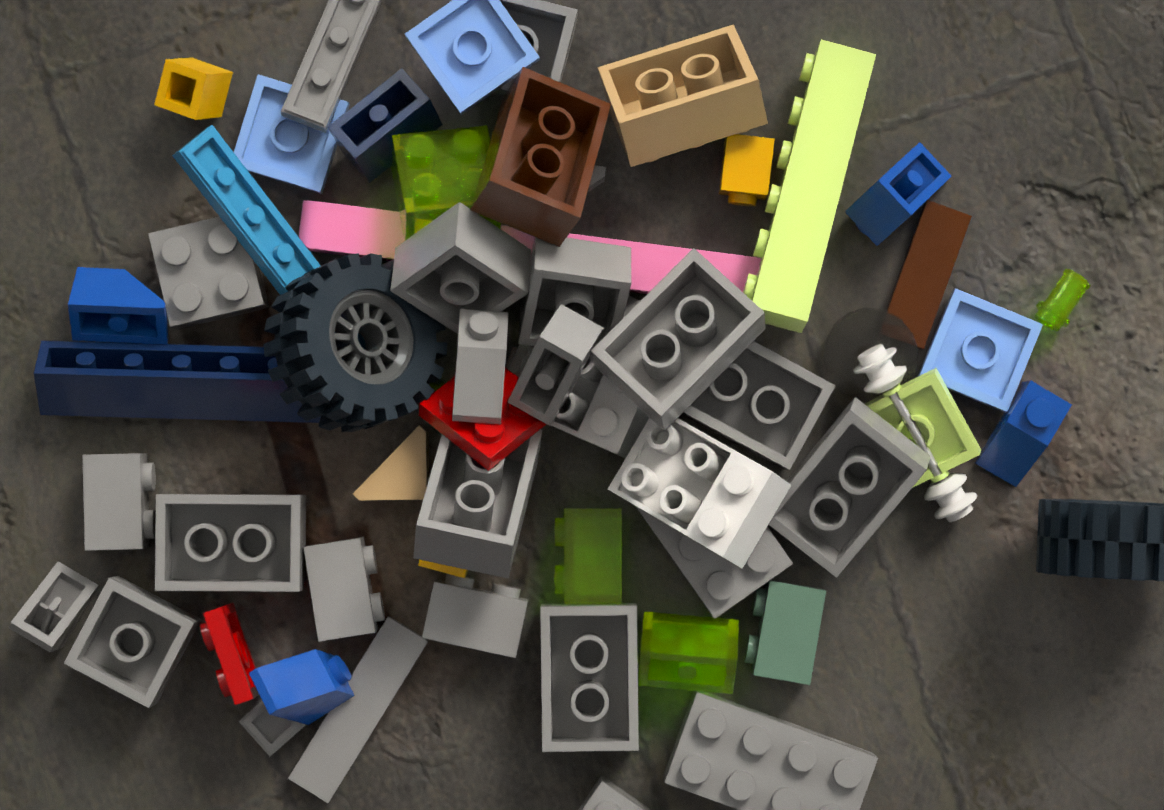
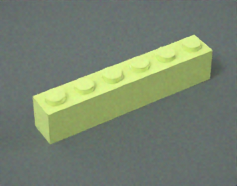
[743,39,876,333]

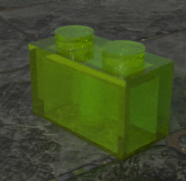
[555,508,622,604]
[638,611,739,694]

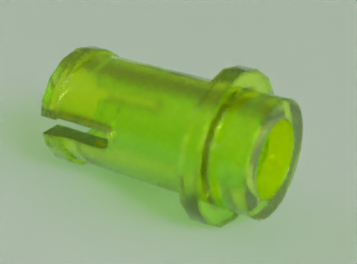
[1034,269,1091,332]

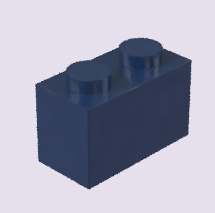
[327,68,443,183]

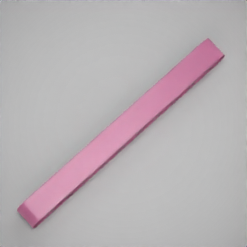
[298,201,761,294]

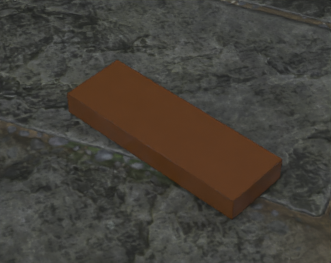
[878,200,972,350]

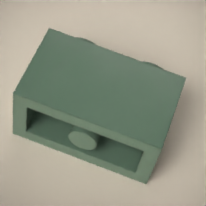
[744,580,826,685]

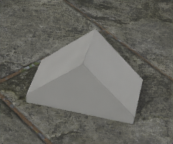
[9,562,98,652]

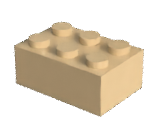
[598,24,768,167]

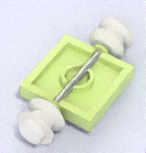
[853,344,981,522]

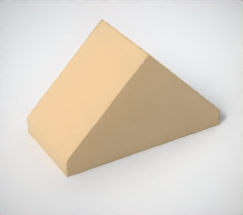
[353,425,429,501]

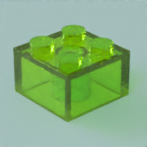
[391,125,501,241]

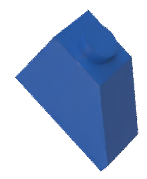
[845,142,952,246]
[68,267,169,345]
[975,380,1072,487]
[249,649,355,725]

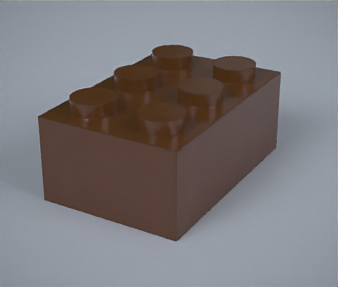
[470,67,611,247]

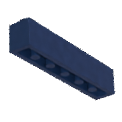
[34,341,321,423]

